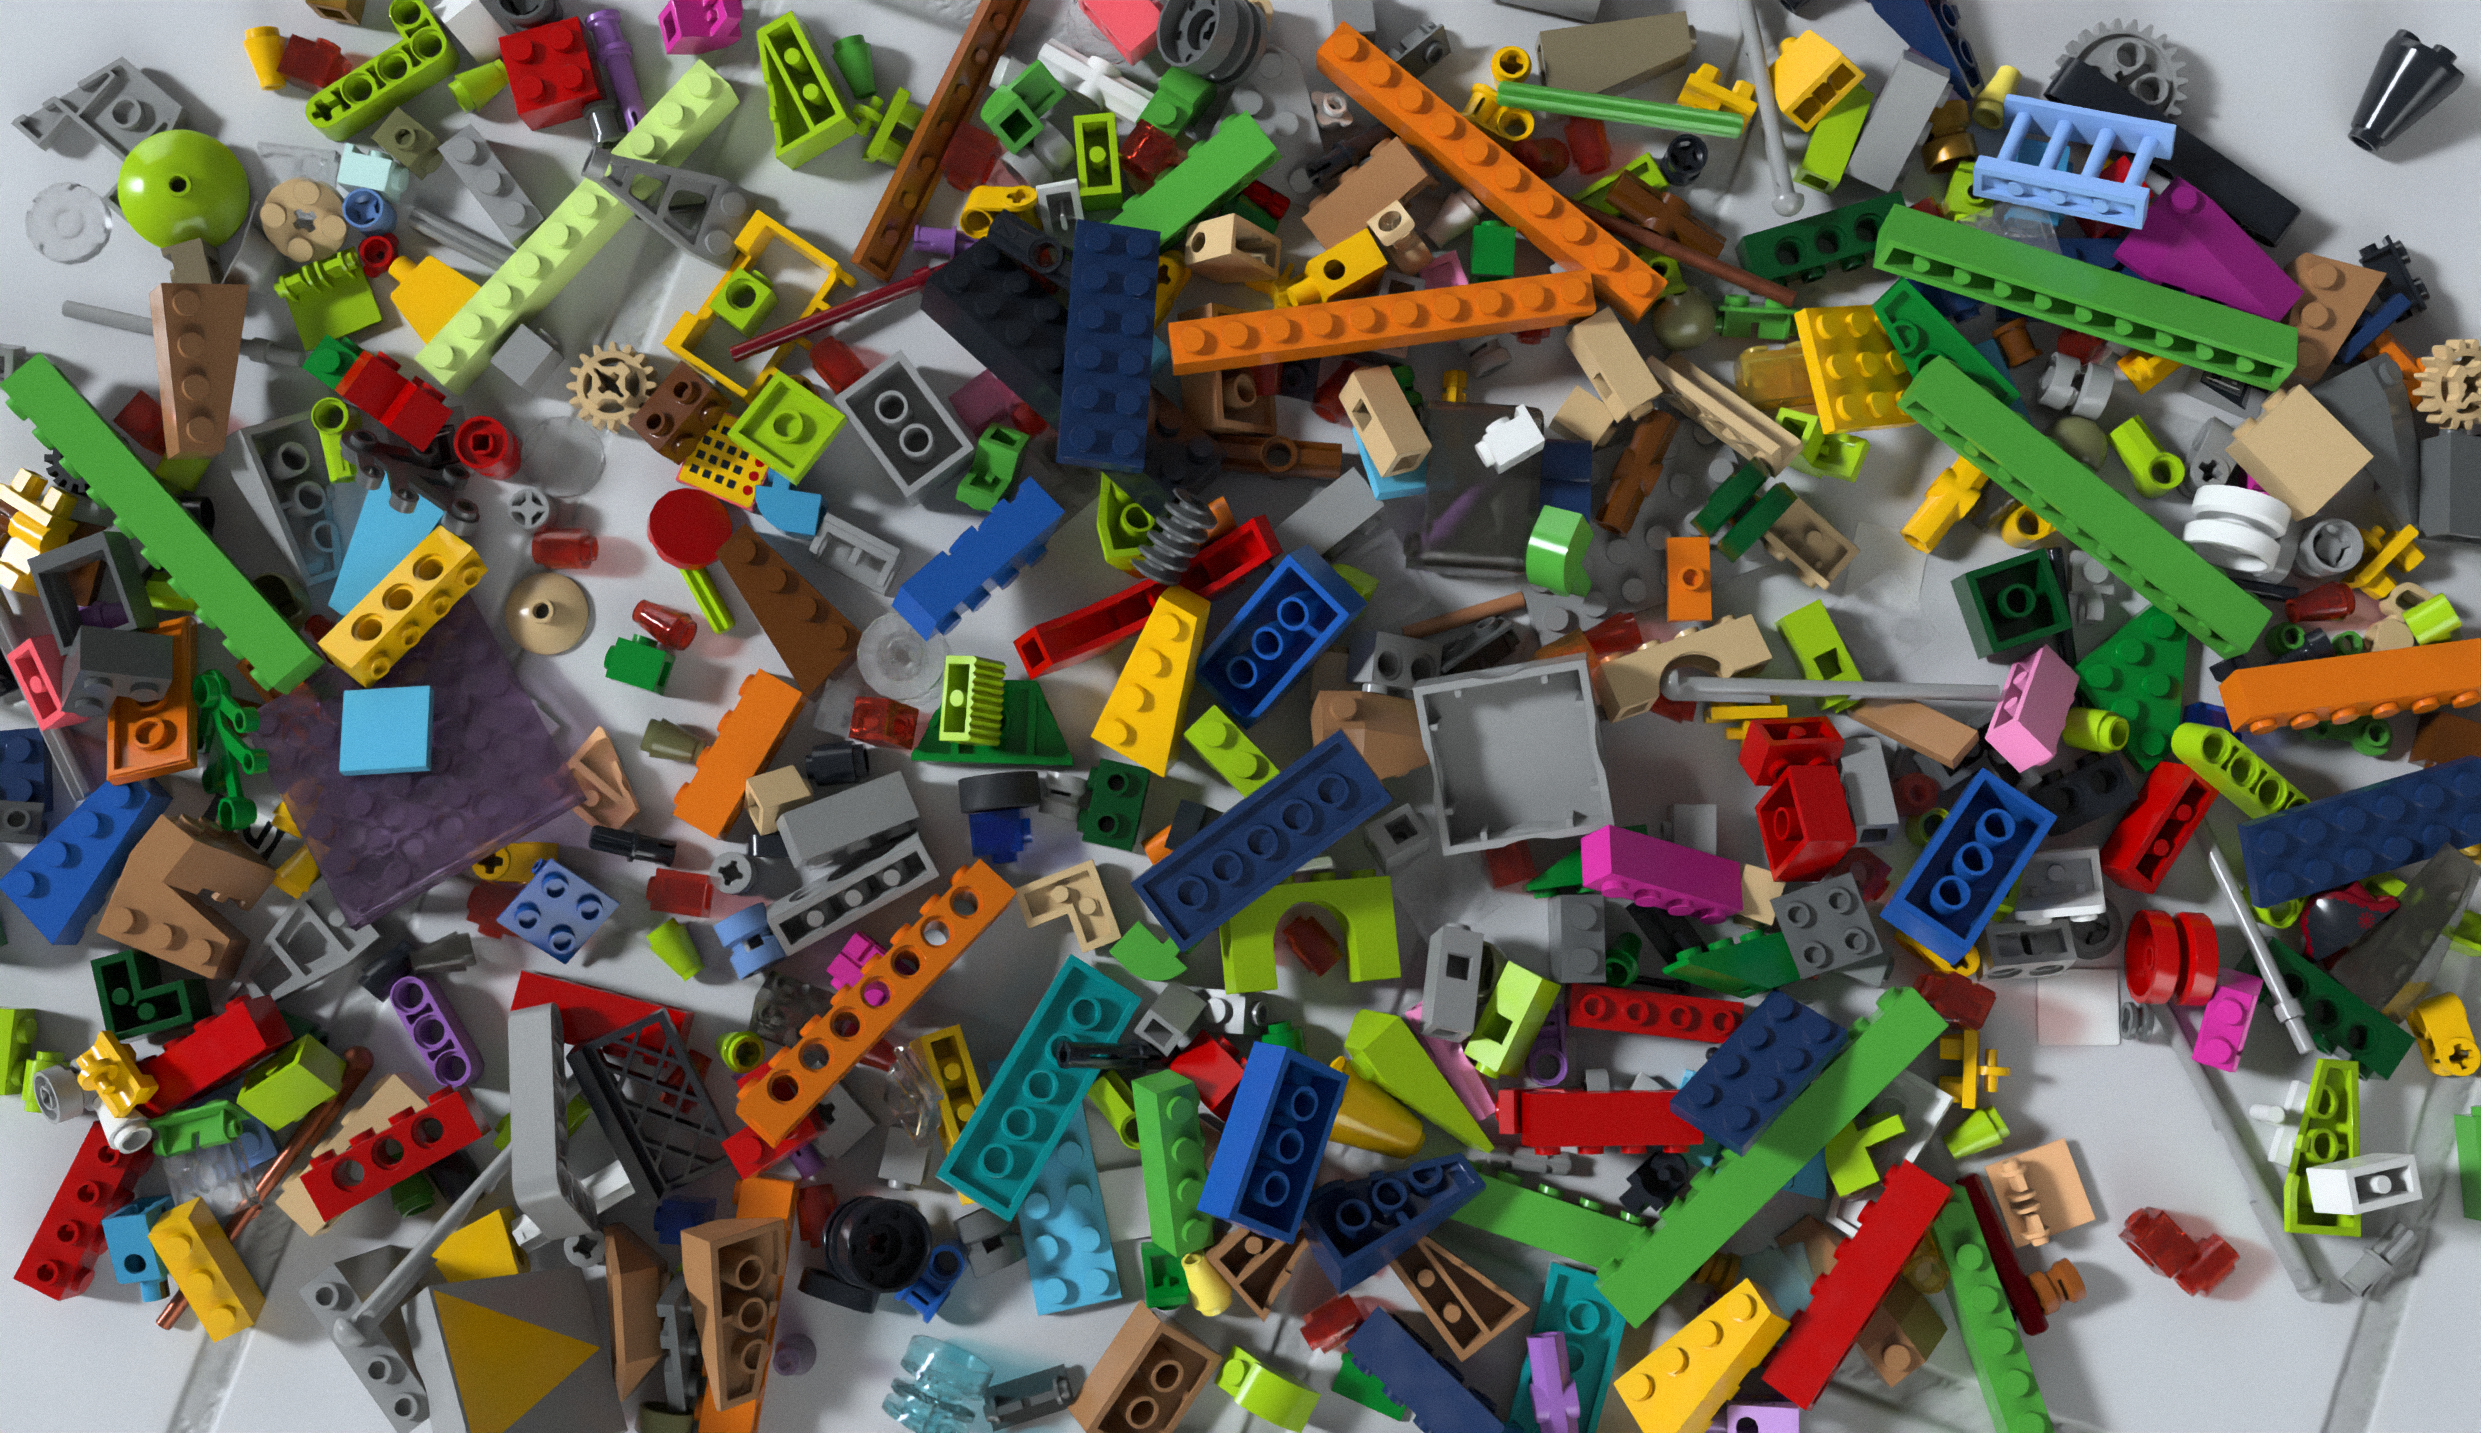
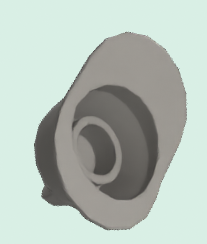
[221,201,284,296]

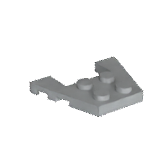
[11,56,189,223]

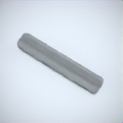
[407,207,513,271]

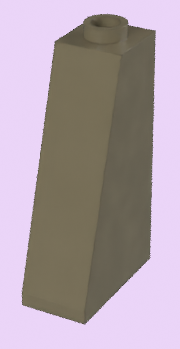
[1535,11,1696,124]

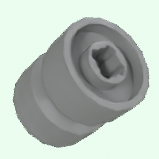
[1000,118,1077,190]
[2036,352,2115,421]
[2290,518,2364,581]
[33,1057,99,1125]

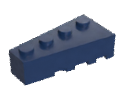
[1345,1306,1526,1433]

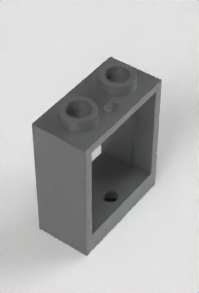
[27,531,159,656]

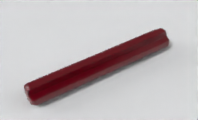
[1955,1173,2049,1336]

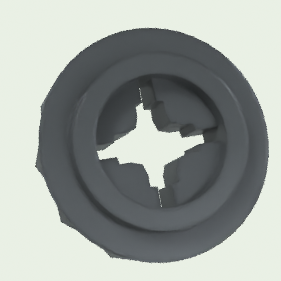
[2054,896,2123,960]

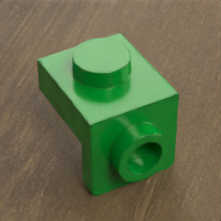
[1141,1241,1189,1311]

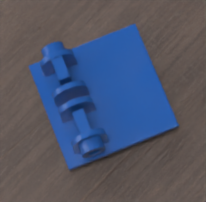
[496,858,620,965]

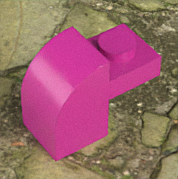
[658,0,743,55]

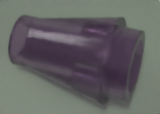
[773,1333,817,1376]

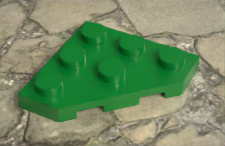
[2071,603,2188,774]

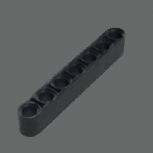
[2043,57,2301,248]

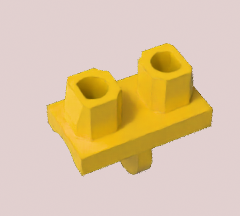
[1676,63,1758,136]
[2339,524,2426,600]
[1703,695,1788,748]
[76,1030,159,1118]
[1939,1030,2011,1109]

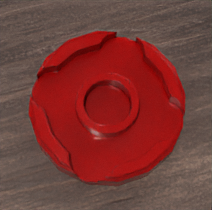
[647,488,732,570]

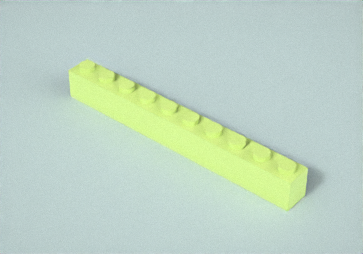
[414,59,740,397]

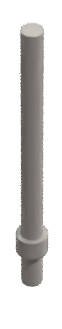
[62,300,306,368]
[2194,816,2317,1055]

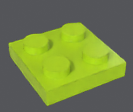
[727,370,848,486]

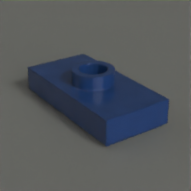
[2332,293,2411,365]

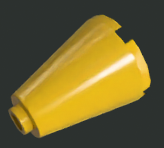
[1328,1056,1426,1160]

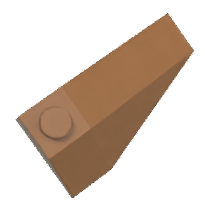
[1310,690,1431,780]
[1774,1214,1948,1388]
[680,1217,786,1412]

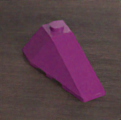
[2112,175,2304,322]

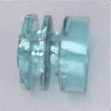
[881,1335,995,1433]

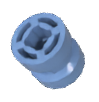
[342,188,397,238]

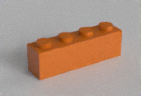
[672,668,809,841]

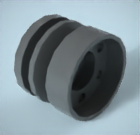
[1156,0,1268,86]

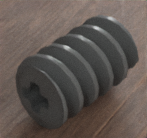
[1131,487,1218,586]

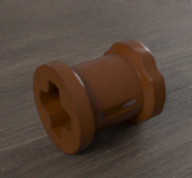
[1991,316,2043,371]

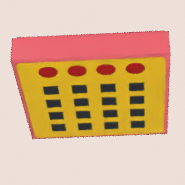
[675,412,769,514]

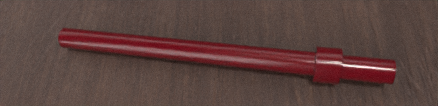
[729,261,950,363]

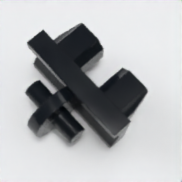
[1619,1151,1689,1218]

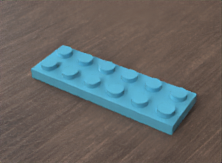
[987,1058,1123,1316]

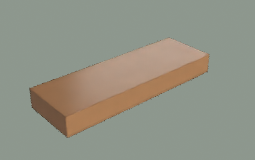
[1847,680,1980,769]

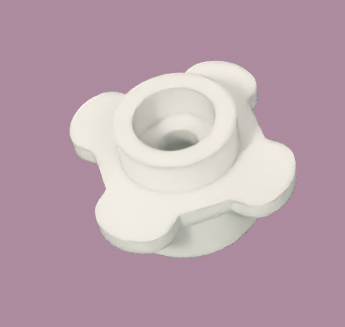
[1310,90,1353,131]

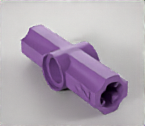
[1526,1331,1580,1433]

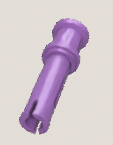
[584,9,648,133]

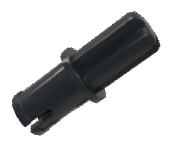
[588,825,677,867]

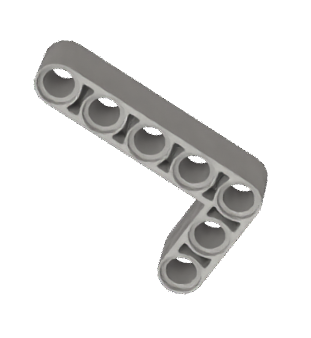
[508,1002,598,1241]

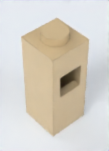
[1564,307,1663,423]
[1338,365,1432,478]

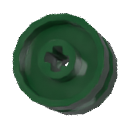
[1689,455,1799,564]

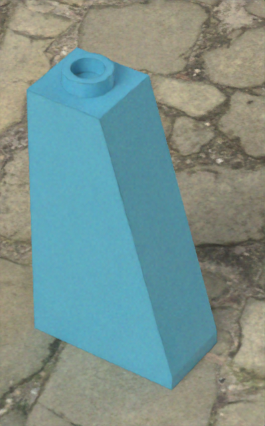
[328,470,444,622]

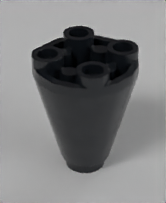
[2347,29,2464,153]

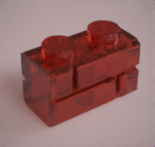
[1912,971,1997,1031]

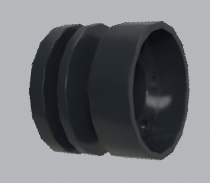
[821,1195,932,1293]

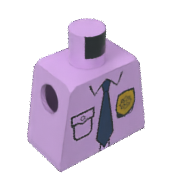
[1705,1394,1800,1433]

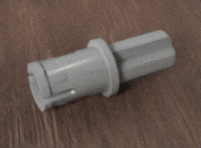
[2339,1222,2417,1300]

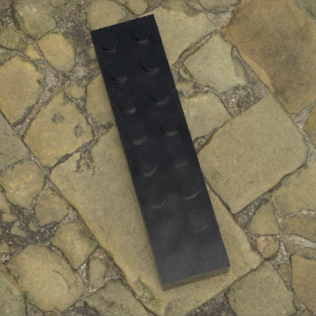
[920,236,1228,519]

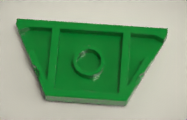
[911,680,1074,767]

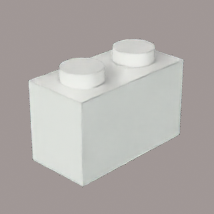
[2306,1153,2423,1215]

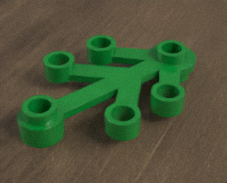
[192,669,269,831]

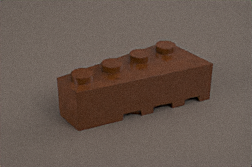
[715,522,873,703]

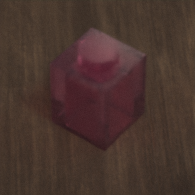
[948,369,1016,439]

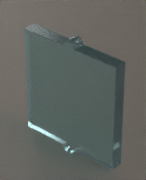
[1738,1242,1816,1320]

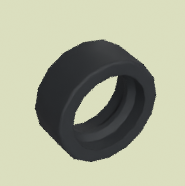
[958,771,1041,814]

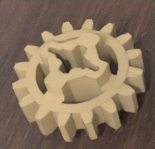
[2413,339,2481,430]
[566,341,659,434]

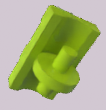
[852,87,925,168]

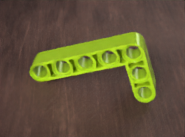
[2171,722,2312,929]

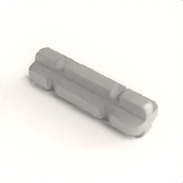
[1487,1143,1571,1176]

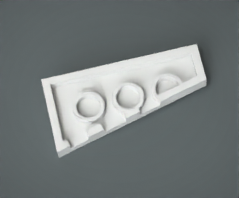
[1826,1069,1955,1237]

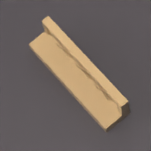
[1645,351,1803,479]

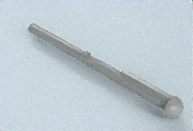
[1736,0,1804,217]
[1659,668,2000,703]
[2150,1001,2331,1302]
[333,1073,582,1347]

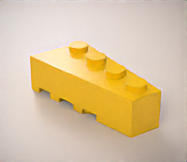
[1090,584,1211,778]
[1613,1278,1791,1433]

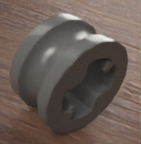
[2119,1002,2154,1041]

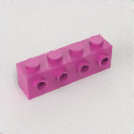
[1581,824,1743,925]

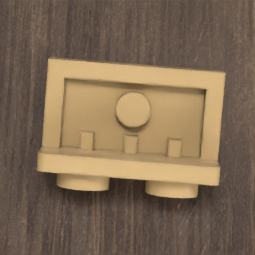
[1762,497,1860,591]

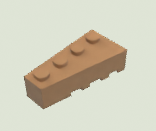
[149,283,249,460]

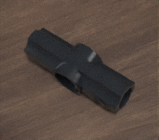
[986,209,1073,292]

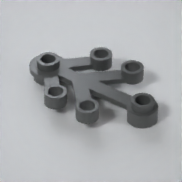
[339,429,480,536]

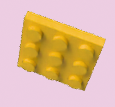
[1794,304,1918,435]

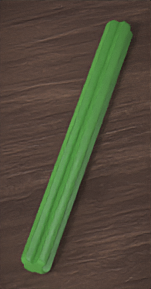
[1496,81,1743,139]

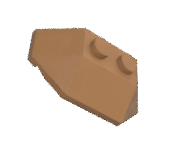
[603,1222,674,1402]

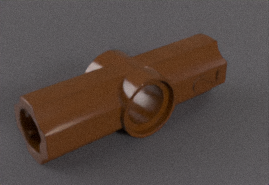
[1604,169,1727,258]
[1593,409,1680,537]
[1217,434,1342,481]

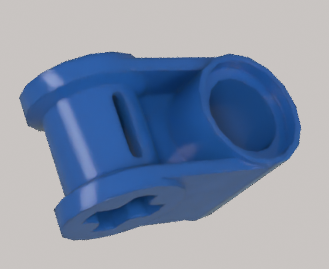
[894,1238,969,1324]

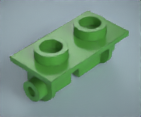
[1712,294,1801,340]
[146,1099,250,1158]

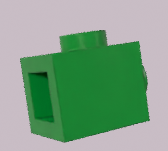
[1468,220,1516,284]
[302,334,364,391]
[604,634,676,696]

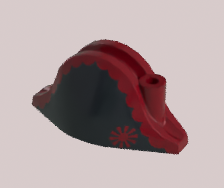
[2300,880,2400,964]

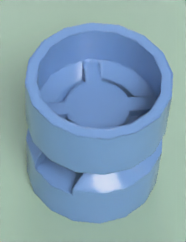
[713,902,789,980]

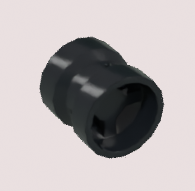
[1660,134,1708,187]

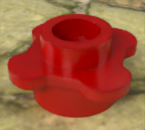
[358,233,400,278]

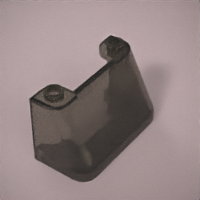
[1403,400,1544,581]

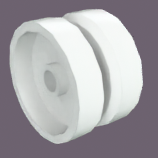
[2181,485,2292,574]

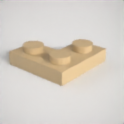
[1014,859,1122,953]

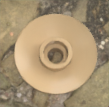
[505,572,589,655]

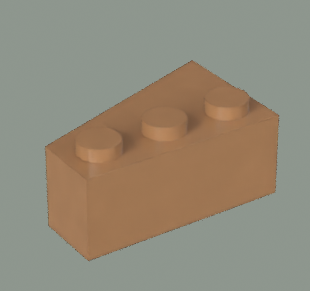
[1301,136,1442,250]

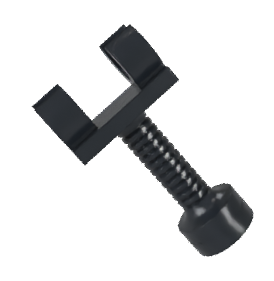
[2209,627,2337,682]

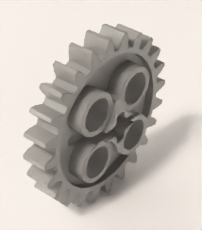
[2050,18,2189,156]

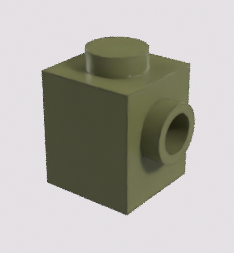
[371,106,444,180]

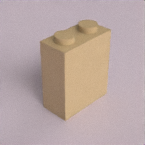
[2224,384,2374,522]

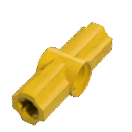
[1899,455,1989,554]

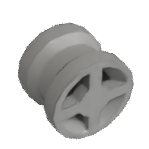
[508,488,559,535]
[709,852,758,895]
[564,1222,607,1268]

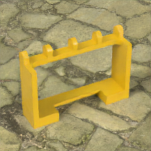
[662,209,858,406]

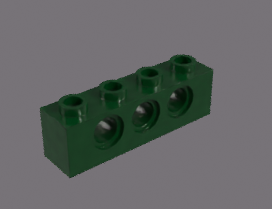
[1735,190,1906,294]
[2234,936,2416,1082]

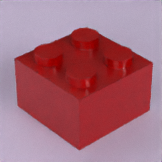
[498,16,608,131]
[1755,765,1857,882]

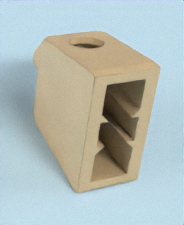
[1178,213,1281,283]

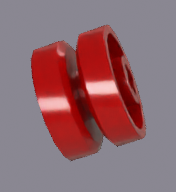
[2124,910,2219,1007]

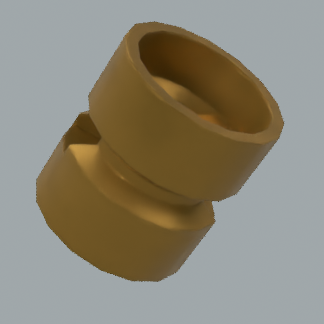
[1920,99,1979,175]

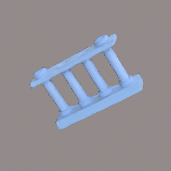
[1973,93,2177,230]

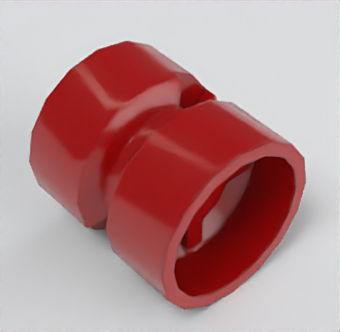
[453,415,525,481]

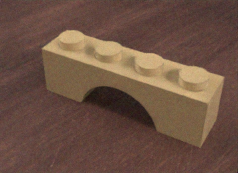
[1592,614,1773,724]
[275,1071,433,1237]

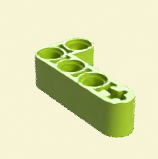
[305,0,460,142]

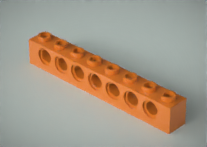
[736,859,1017,1149]

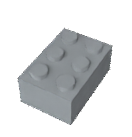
[833,349,976,507]

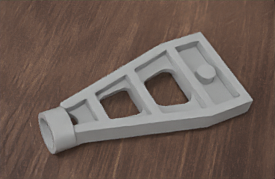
[581,145,758,272]
[213,872,385,1016]

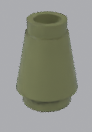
[640,718,707,764]

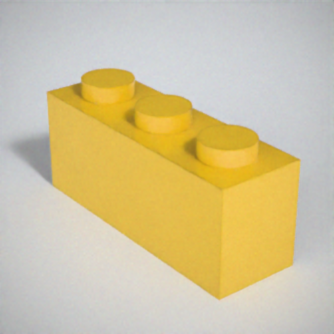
[147,1196,266,1343]

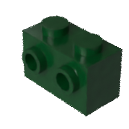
[1077,758,1152,854]

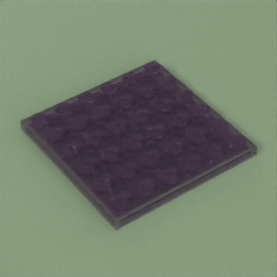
[247,594,588,932]

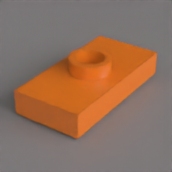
[1665,537,1712,623]

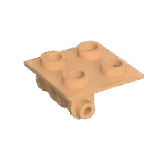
[1984,1138,2096,1248]

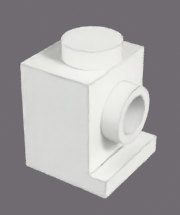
[1475,404,1545,474]

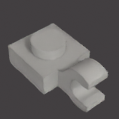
[2067,550,2114,625]

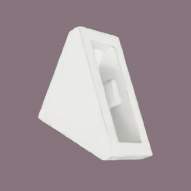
[433,0,507,66]
[1036,178,1085,263]

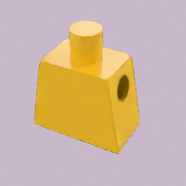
[1768,30,1866,133]
[1287,228,1388,307]
[388,255,481,345]
[431,1205,531,1283]

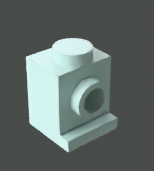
[336,143,409,204]

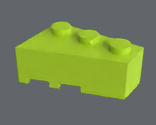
[756,10,859,170]

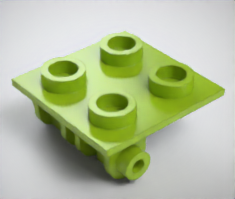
[273,246,384,352]

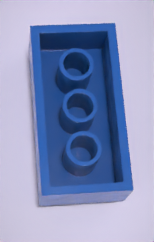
[1195,544,1369,730]
[1879,767,2058,966]
[1196,1041,1349,1245]

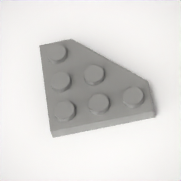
[1207,40,1325,210]

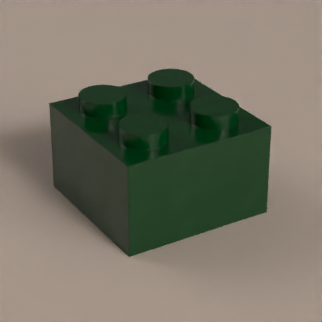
[1950,547,2073,660]

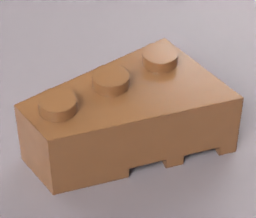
[2279,252,2387,390]
[128,814,277,912]
[96,857,251,980]
[1203,1180,1321,1322]
[1389,1235,1530,1362]

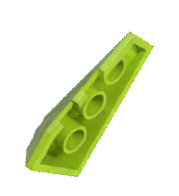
[1096,472,1163,579]
[1344,1009,1495,1153]
[2284,1058,2361,1237]

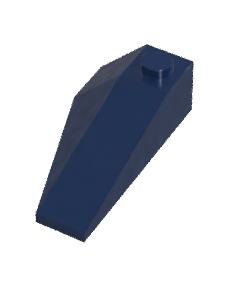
[1865,0,1985,102]
[1300,1152,1486,1294]

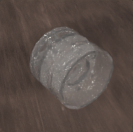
[857,612,953,707]

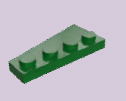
[1871,276,2021,454]

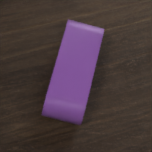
[390,976,484,1088]

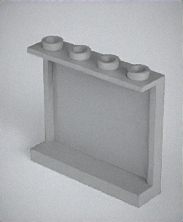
[297,1245,430,1433]

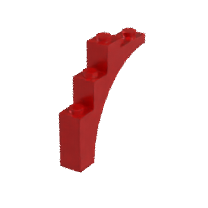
[1013,514,1284,680]

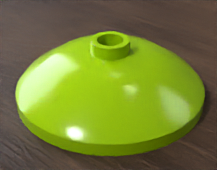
[117,129,251,248]

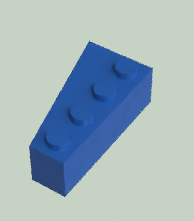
[891,476,1065,642]
[0,777,173,945]

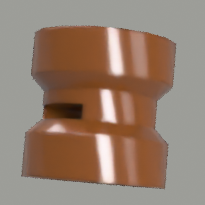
[2026,1258,2087,1316]

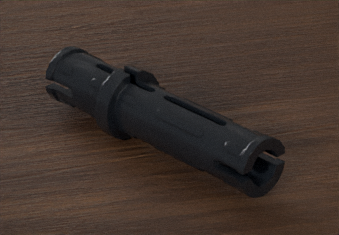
[1305,121,1401,188]
[1056,1039,1181,1074]

